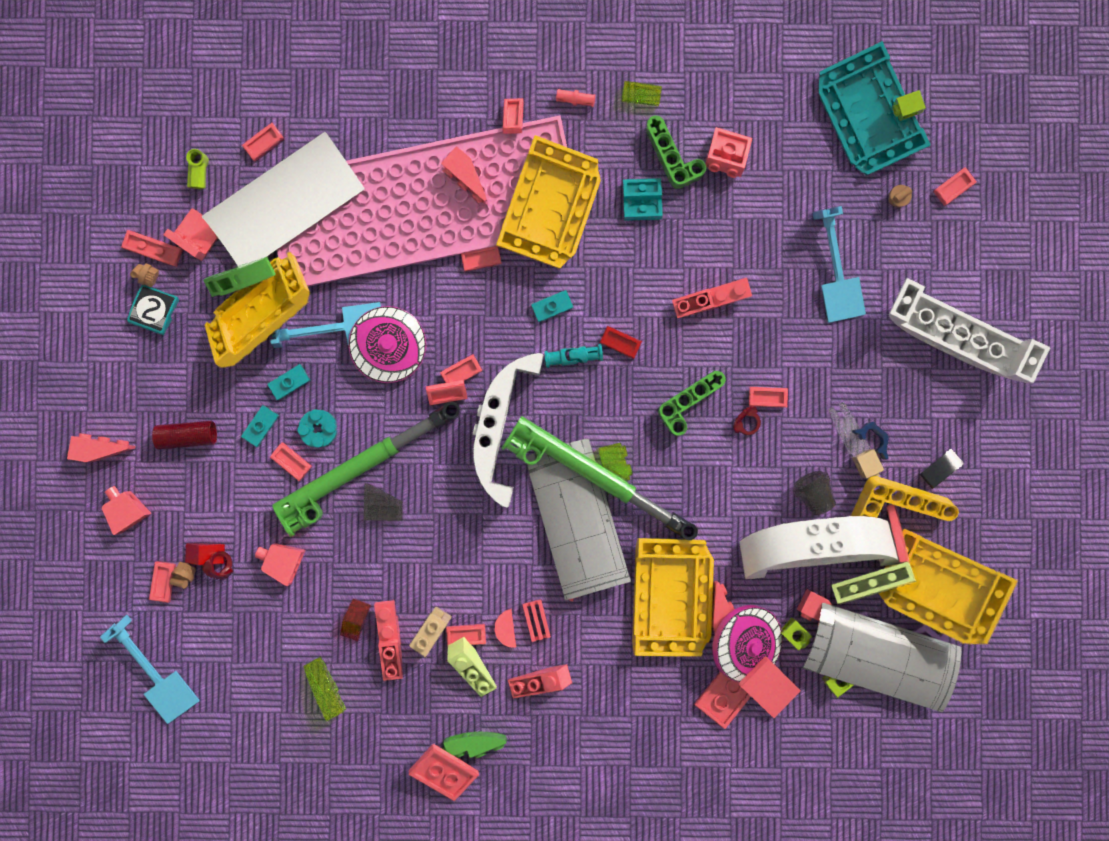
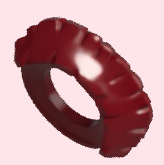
[733,406,761,435]
[202,551,234,579]

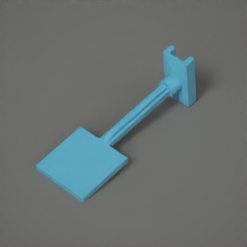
[812,206,866,323]
[270,302,381,348]
[100,615,200,724]

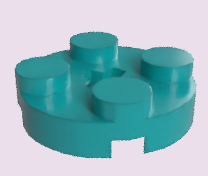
[298,409,338,448]

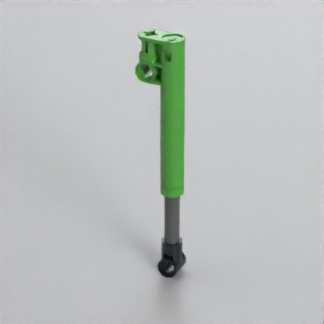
[272,402,461,537]
[501,416,698,540]

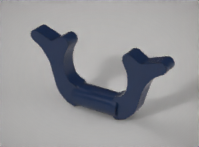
[852,422,889,460]

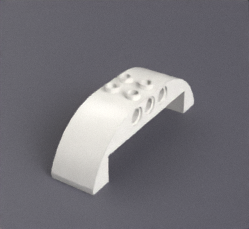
[889,278,1050,384]
[473,353,543,508]
[739,516,900,579]

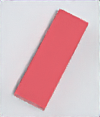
[121,230,183,267]
[887,504,910,564]

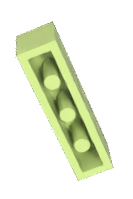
[832,562,916,605]

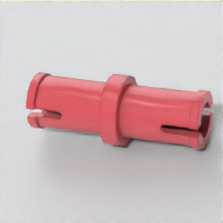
[556,89,596,107]

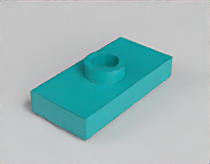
[531,290,574,323]
[267,364,311,401]
[241,405,279,447]

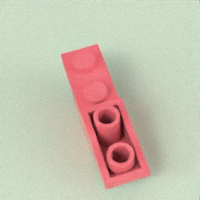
[672,277,752,318]
[374,600,403,681]

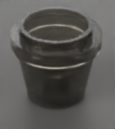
[793,471,836,515]

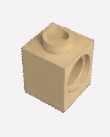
[852,449,884,479]

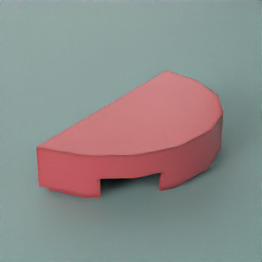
[495,608,516,648]

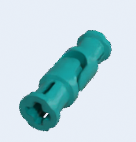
[544,344,603,368]

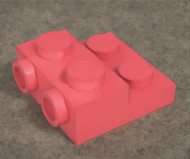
[705,127,752,178]

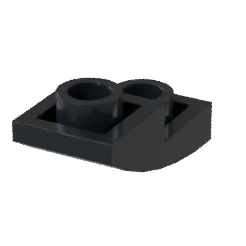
[919,449,964,489]

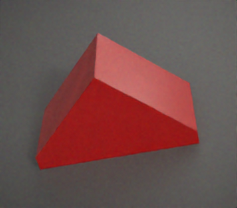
[185,543,225,565]

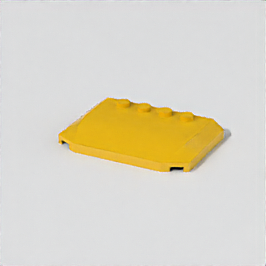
[496,135,601,269]
[205,252,310,368]
[878,529,1018,644]
[632,538,714,656]

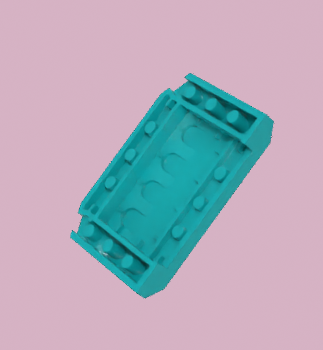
[818,41,931,176]

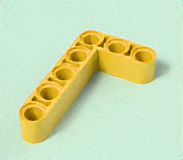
[850,476,959,521]

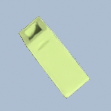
[448,637,497,697]

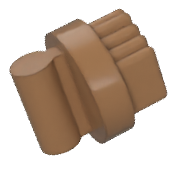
[889,185,912,208]
[130,263,159,287]
[170,562,196,589]

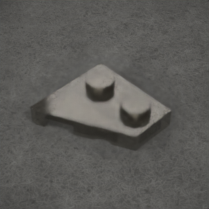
[364,483,403,521]

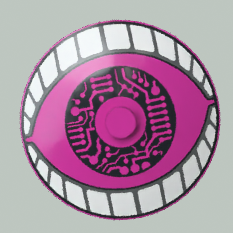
[349,306,426,383]
[713,605,783,682]

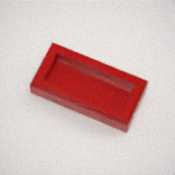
[599,326,642,359]

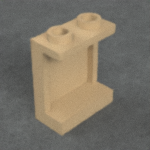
[410,606,452,657]

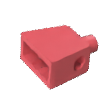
[102,486,151,535]
[255,543,306,586]

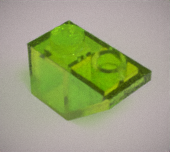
[598,442,633,481]

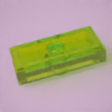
[622,81,662,107]

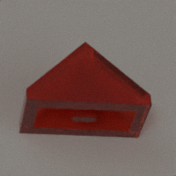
[340,598,371,641]

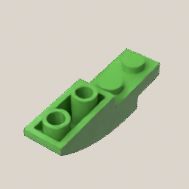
[203,257,276,297]
[441,732,507,758]

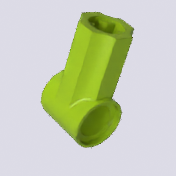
[186,149,209,189]

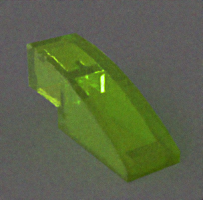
[303,656,346,721]

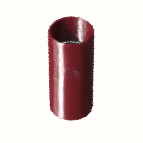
[152,420,217,450]

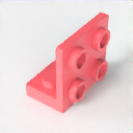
[164,208,218,261]

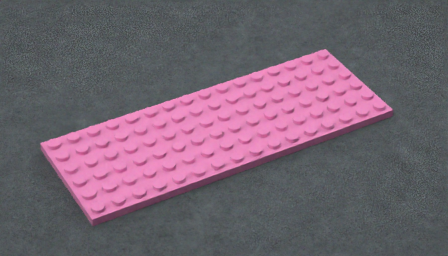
[277,116,567,287]

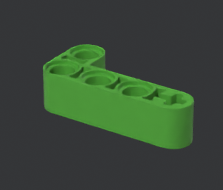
[646,115,706,189]
[658,371,726,436]

